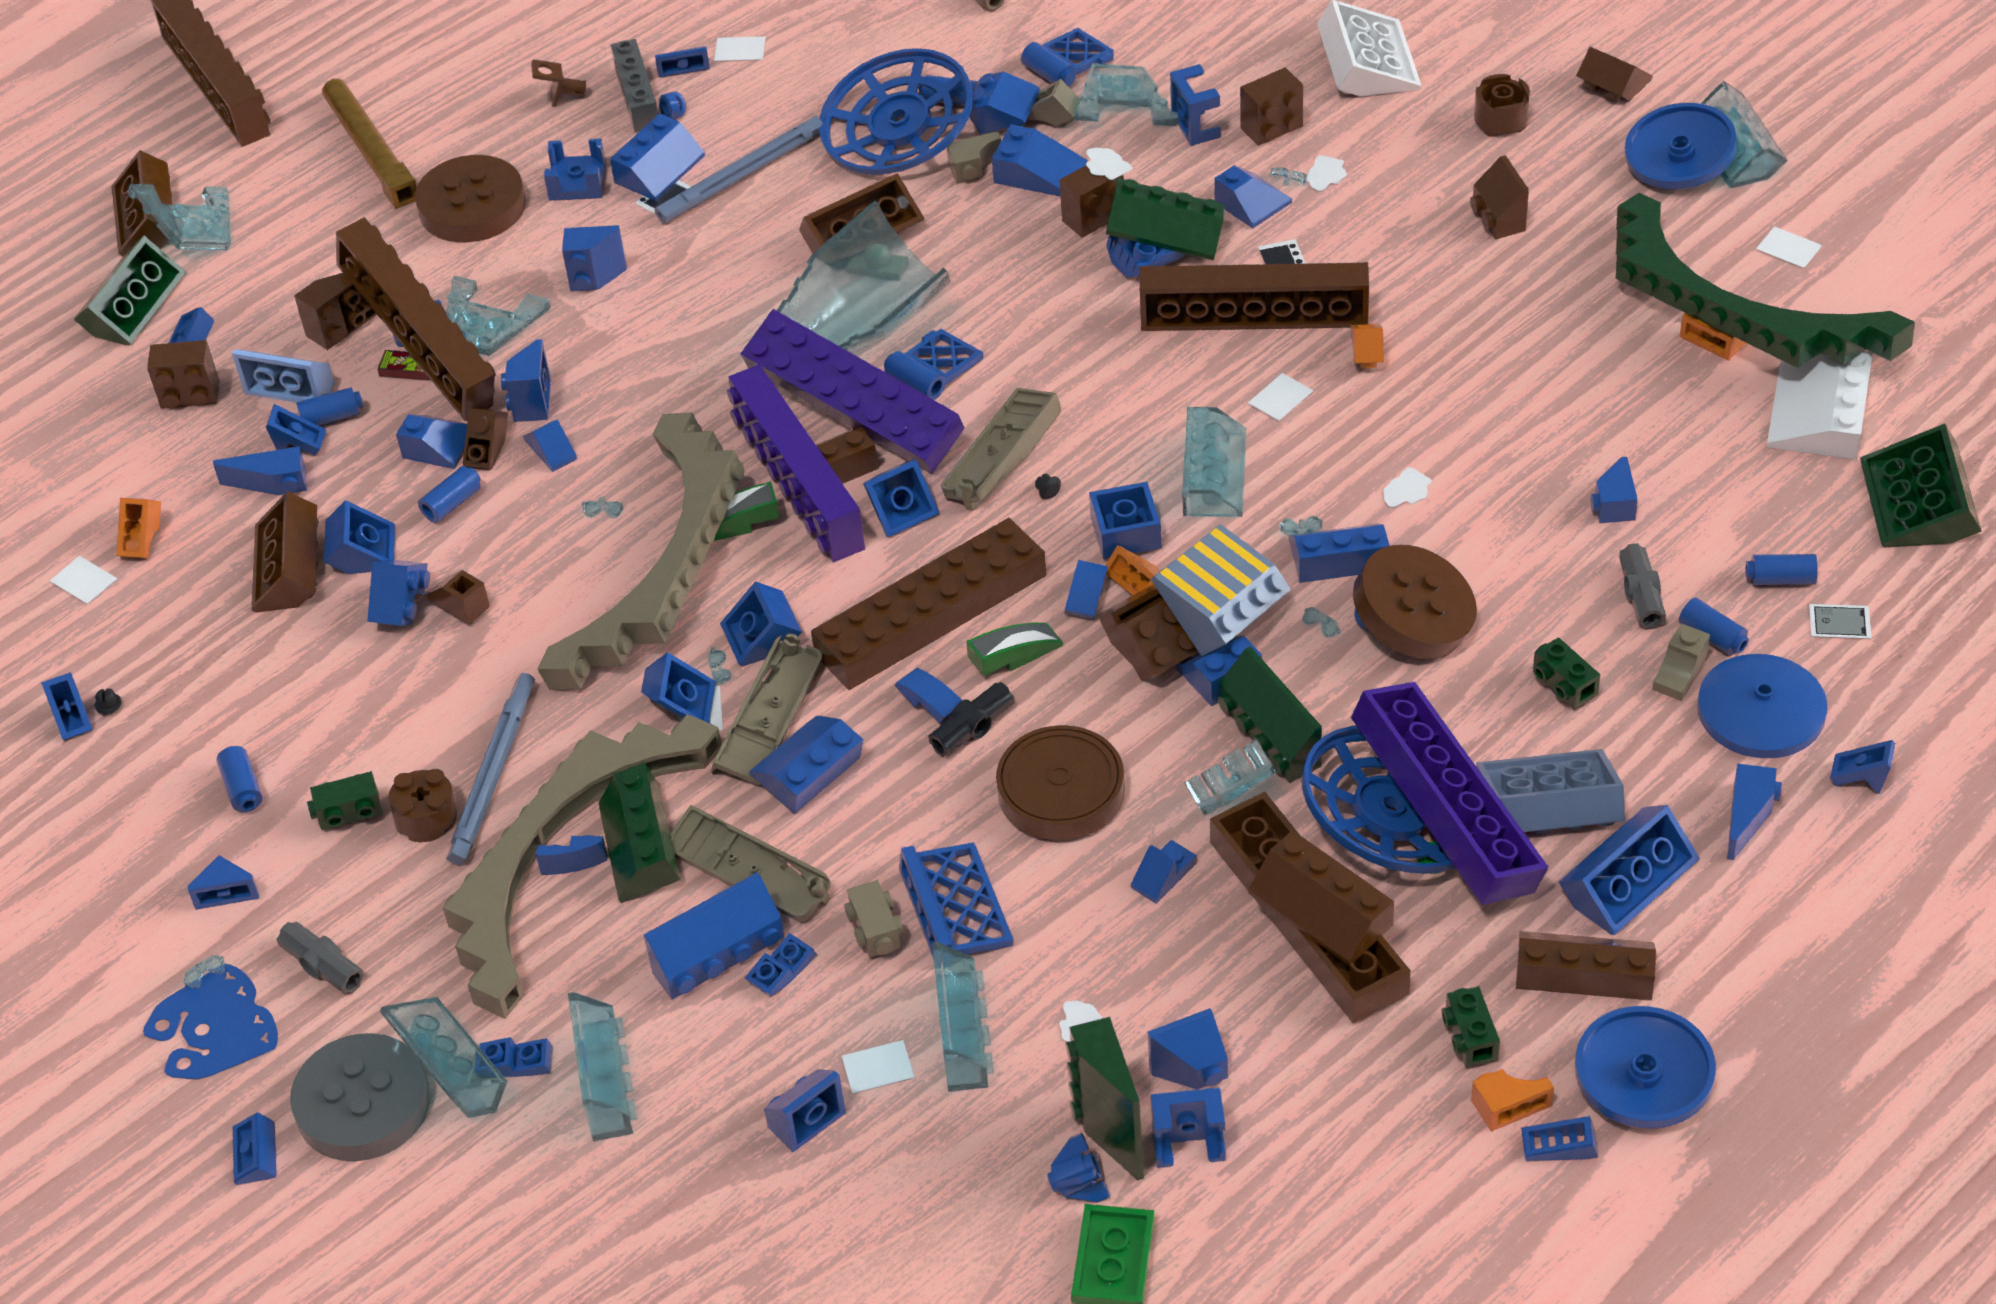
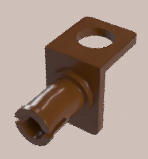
[531,59,586,106]

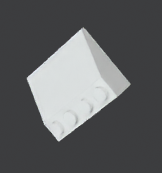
[1317,0,1422,96]
[1766,351,1873,460]

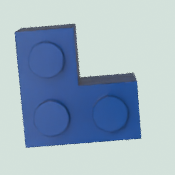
[367,560,430,626]

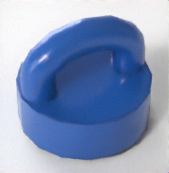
[659,92,686,119]

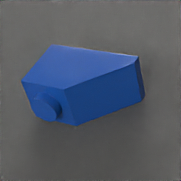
[1590,457,1638,523]

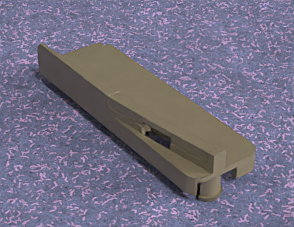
[941,388,1061,511]
[711,634,822,786]
[670,805,831,922]

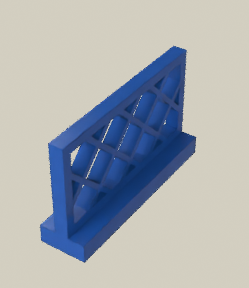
[899,842,1014,967]

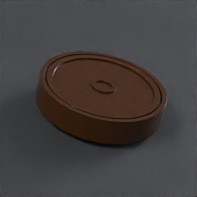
[415,155,526,243]
[1353,544,1477,659]
[996,725,1125,840]

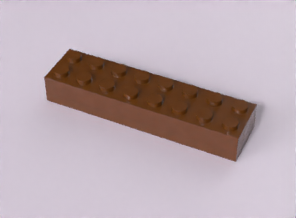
[151,0,271,147]
[336,217,496,421]
[1139,262,1369,331]
[811,517,1046,691]
[1210,792,1411,1023]

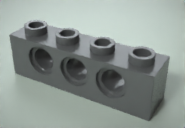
[610,39,658,133]

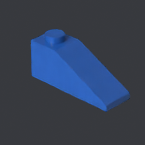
[213,446,307,495]
[1727,763,1782,860]

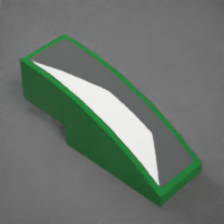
[714,481,780,541]
[966,622,1063,677]

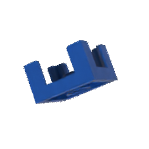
[1170,64,1221,146]
[544,138,606,201]
[1151,1087,1226,1168]

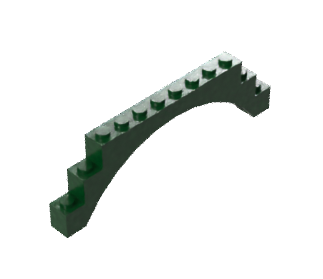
[1615,193,1915,368]

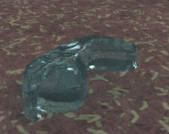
[1270,167,1307,186]
[582,496,624,519]
[1280,516,1322,535]
[1303,607,1342,638]
[708,647,732,684]
[183,955,225,989]

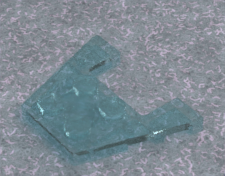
[1074,63,1178,126]
[127,184,231,250]
[445,275,551,356]

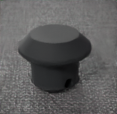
[1035,473,1061,499]
[94,688,122,714]

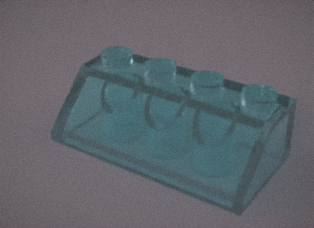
[1700,80,1788,188]
[1182,407,1246,517]
[932,942,994,1092]
[568,992,638,1142]
[380,997,508,1118]

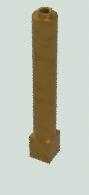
[322,78,417,209]

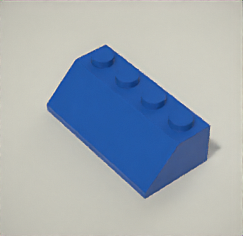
[1558,805,1700,935]
[644,872,785,1000]

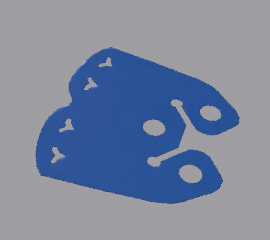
[143,963,278,1079]

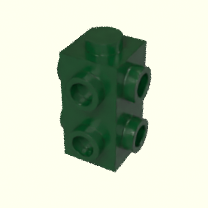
[1533,637,1601,710]
[307,771,383,830]
[1441,986,1500,1067]

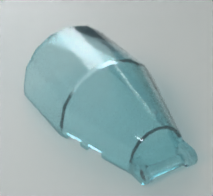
[777,200,950,353]

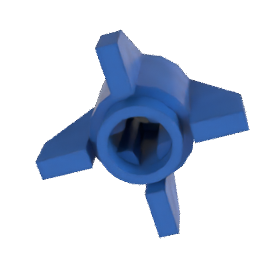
[1047,1133,1111,1202]

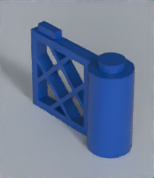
[1021,27,1114,86]
[884,329,983,400]

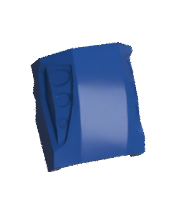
[1106,236,1185,277]

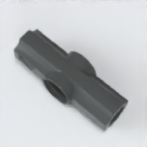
[1619,543,1666,629]
[276,921,364,994]

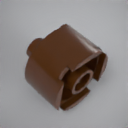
[1474,74,1530,137]
[389,769,457,842]

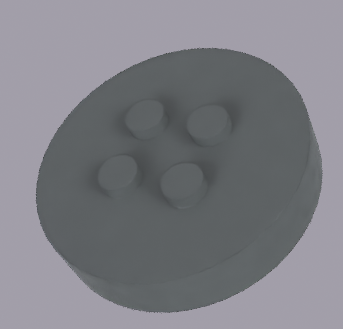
[290,1033,430,1161]

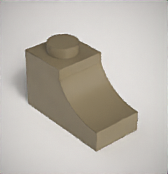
[1026,79,1081,128]
[947,131,1001,184]
[1652,623,1710,701]

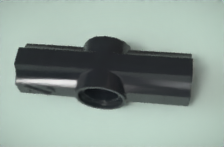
[928,681,1015,757]

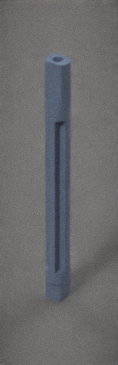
[654,115,824,224]
[446,673,535,866]

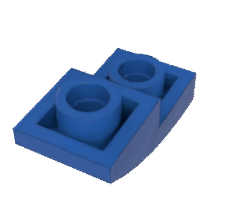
[1065,559,1108,620]
[894,668,963,724]
[536,835,608,875]
[745,933,817,997]
[477,1037,552,1077]

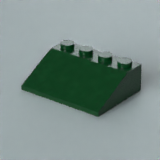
[1860,423,1982,548]
[1065,1017,1144,1180]

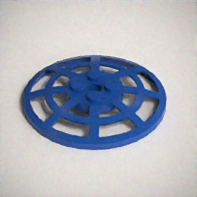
[819,48,973,175]
[1301,725,1456,874]

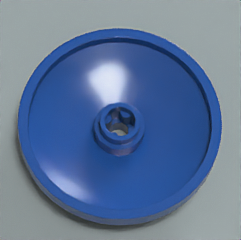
[1625,102,1737,189]
[1697,654,1827,759]
[1575,1006,1716,1129]

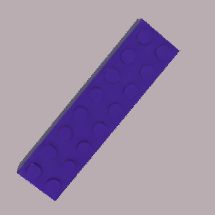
[740,309,965,474]
[727,364,865,563]
[1351,682,1549,905]

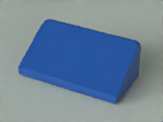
[655,46,710,78]
[169,307,214,343]
[232,1112,277,1185]

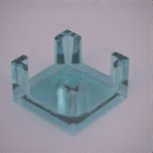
[1184,740,1276,815]

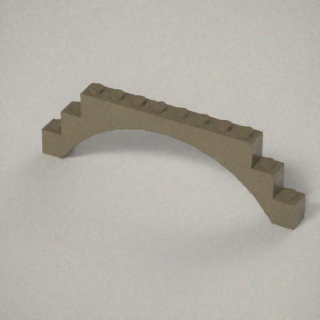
[537,412,745,690]
[443,714,722,1019]

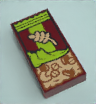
[377,350,430,380]

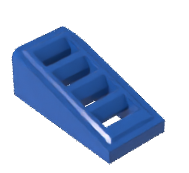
[1521,1116,1599,1161]

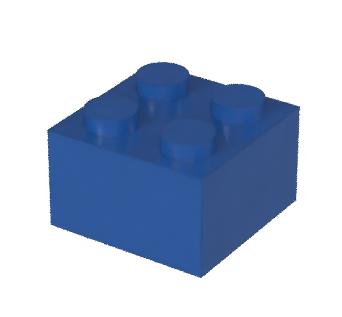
[1089,482,1162,559]

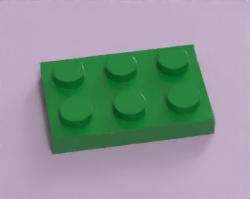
[1071,1204,1155,1304]

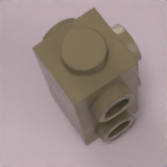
[844,880,904,958]

